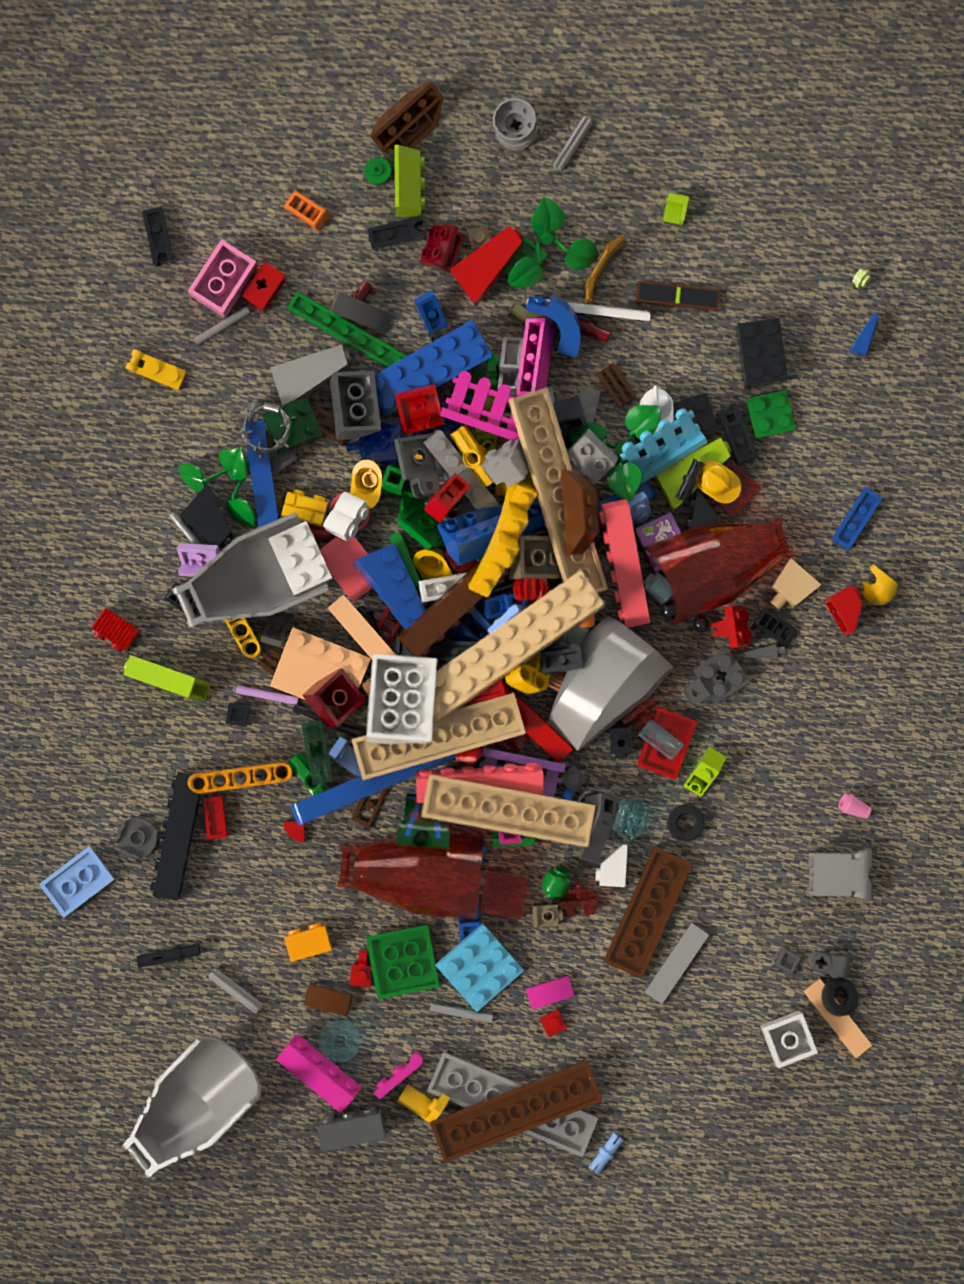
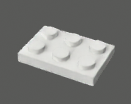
[268,521,333,596]

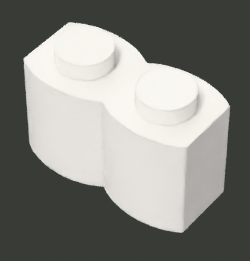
[323,492,369,542]

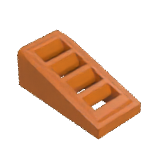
[284,190,330,232]

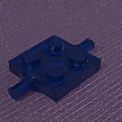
[346,420,416,465]

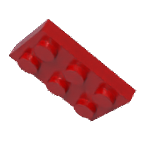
[636,707,697,780]

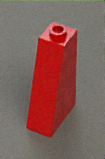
[450,226,524,307]

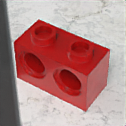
[424,473,471,523]

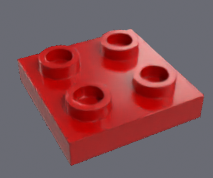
[394,384,445,435]
[711,605,752,648]

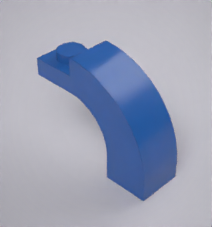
[526,294,581,358]

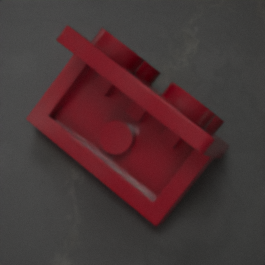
[420,225,465,273]

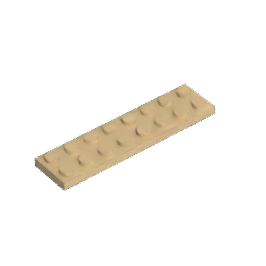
[351,693,526,780]
[421,775,595,847]

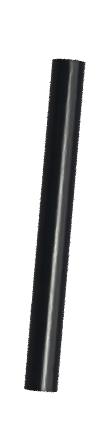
[292,704,367,738]

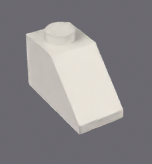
[595,844,627,887]

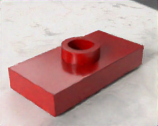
[202,796,229,840]

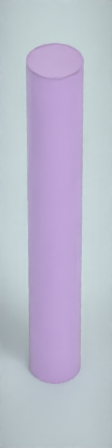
[236,685,299,705]

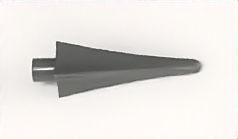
[732,644,786,659]

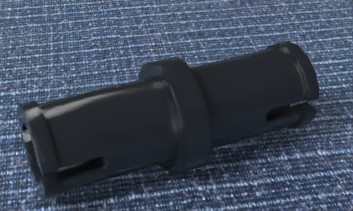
[675,459,705,502]

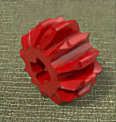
[513,578,549,601]

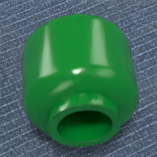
[541,866,572,899]

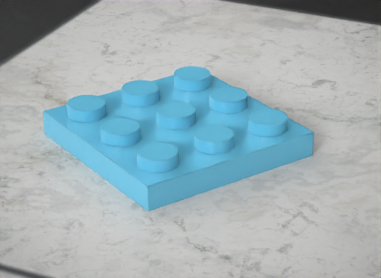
[435,923,524,1012]

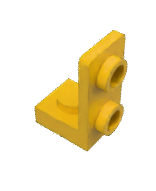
[398,1085,450,1123]

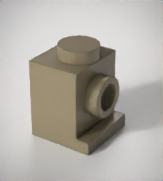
[532,904,563,928]

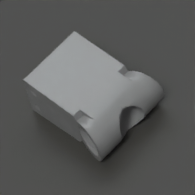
[809,849,872,901]

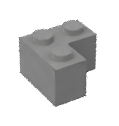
[482,438,529,487]

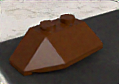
[370,81,444,153]
[561,470,601,555]

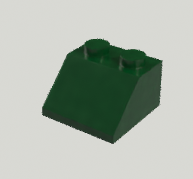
[262,397,323,453]

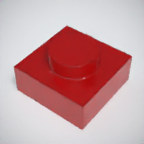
[539,1009,567,1038]

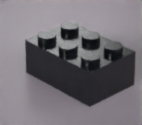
[736,318,788,389]

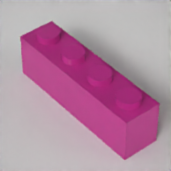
[515,318,555,397]
[276,1034,361,1113]

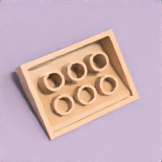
[270,628,371,700]

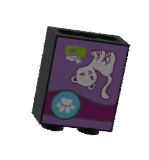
[633,511,693,576]

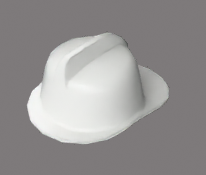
[640,386,674,432]

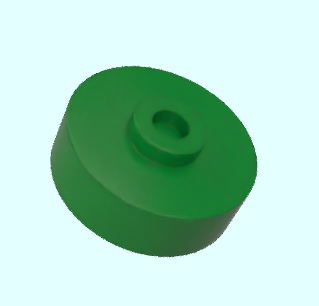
[364,157,391,186]

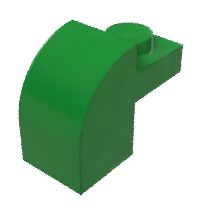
[381,453,407,496]

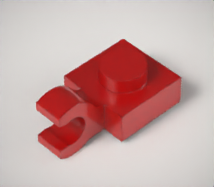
[350,949,372,987]

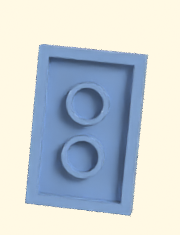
[39,846,115,918]

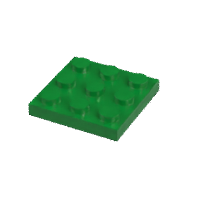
[366,924,440,1000]

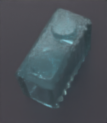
[643,573,677,605]

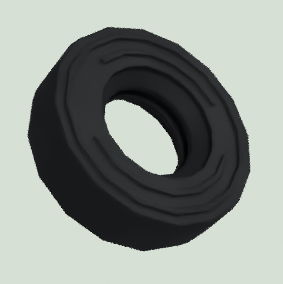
[667,804,705,842]
[821,978,859,1017]

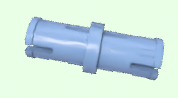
[588,1132,624,1175]

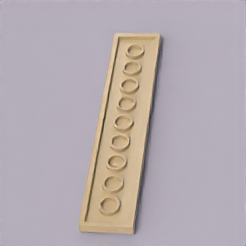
[508,388,608,593]
[432,570,606,726]

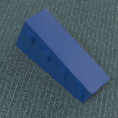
[353,544,426,630]

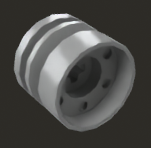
[493,98,538,151]

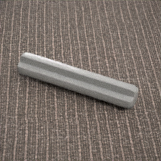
[553,116,593,172]
[208,968,263,1014]

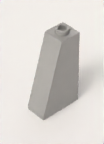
[270,345,351,405]

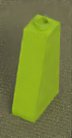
[654,438,731,511]
[123,655,211,703]

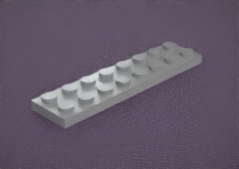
[427,1051,599,1157]

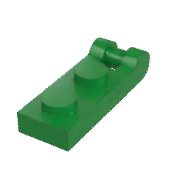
[390,533,422,588]

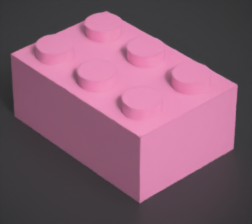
[188,239,258,318]

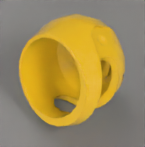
[862,564,899,605]

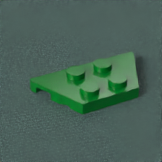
[397,486,446,550]

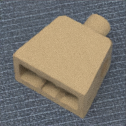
[770,559,821,610]

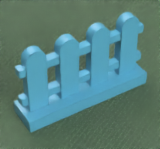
[620,408,708,485]

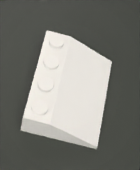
[367,654,437,744]

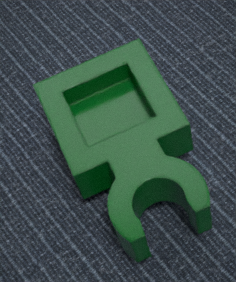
[487,351,500,389]

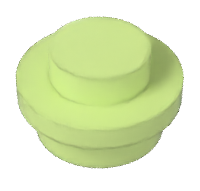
[852,268,871,289]

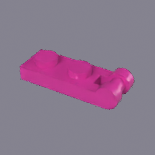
[374,1052,423,1100]

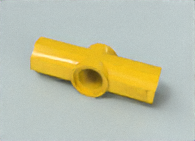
[450,424,494,487]

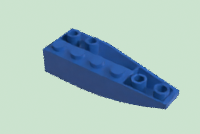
[438,498,546,565]

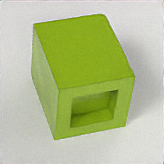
[663,193,689,225]

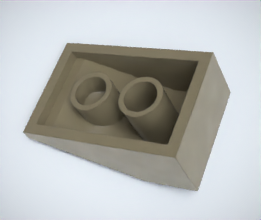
[508,536,562,580]

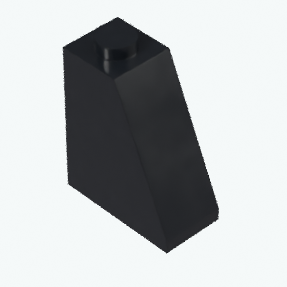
[179,484,233,549]

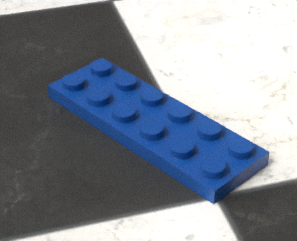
[375,320,494,416]

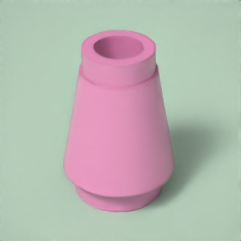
[838,794,871,819]

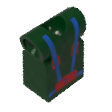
[396,793,449,849]

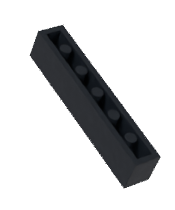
[150,772,203,901]

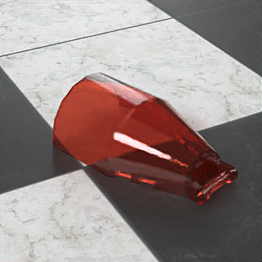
[644,517,794,625]
[337,833,484,920]

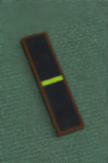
[636,281,720,311]

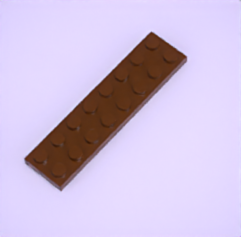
[430,1060,603,1162]

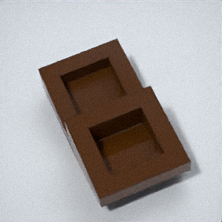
[304,984,353,1016]

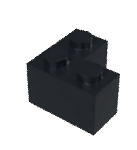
[553,395,588,448]

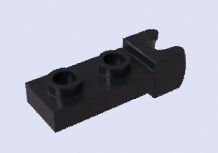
[142,207,175,268]
[367,216,427,250]

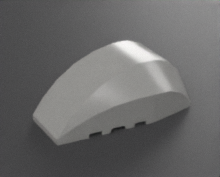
[547,616,674,751]

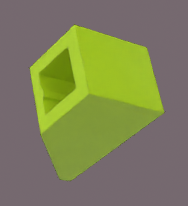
[684,746,727,797]

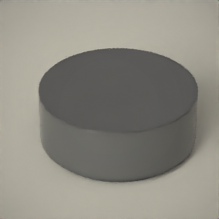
[247,402,268,415]

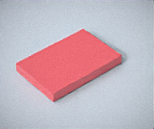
[319,536,373,602]

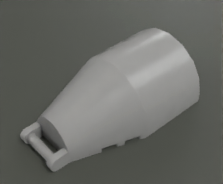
[172,512,329,628]
[122,1037,261,1179]

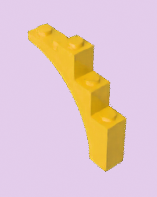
[469,470,537,597]

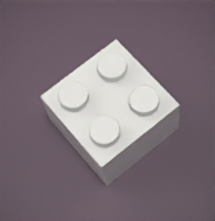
[760,1011,818,1068]

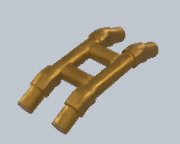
[583,234,626,305]

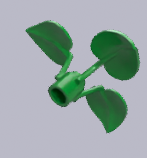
[508,197,599,287]
[571,405,661,501]
[178,447,257,527]

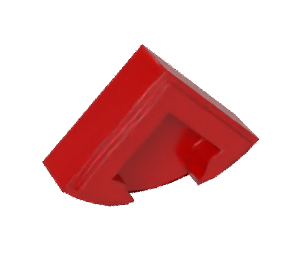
[283,821,305,842]

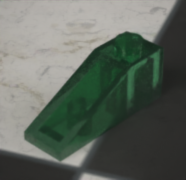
[301,720,333,786]

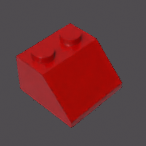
[824,585,862,636]

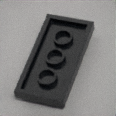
[631,393,719,457]

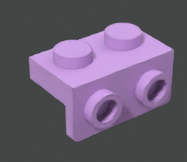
[177,543,220,577]

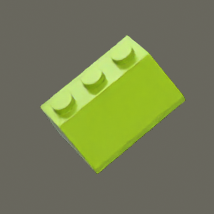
[395,145,425,217]

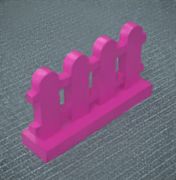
[440,371,528,441]

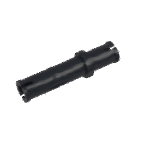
[136,943,201,968]

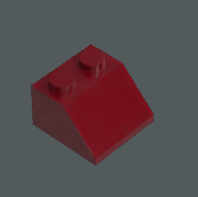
[302,668,366,727]

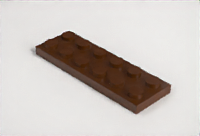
[603,846,693,979]

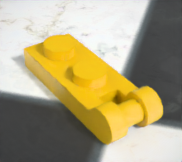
[125,349,187,391]

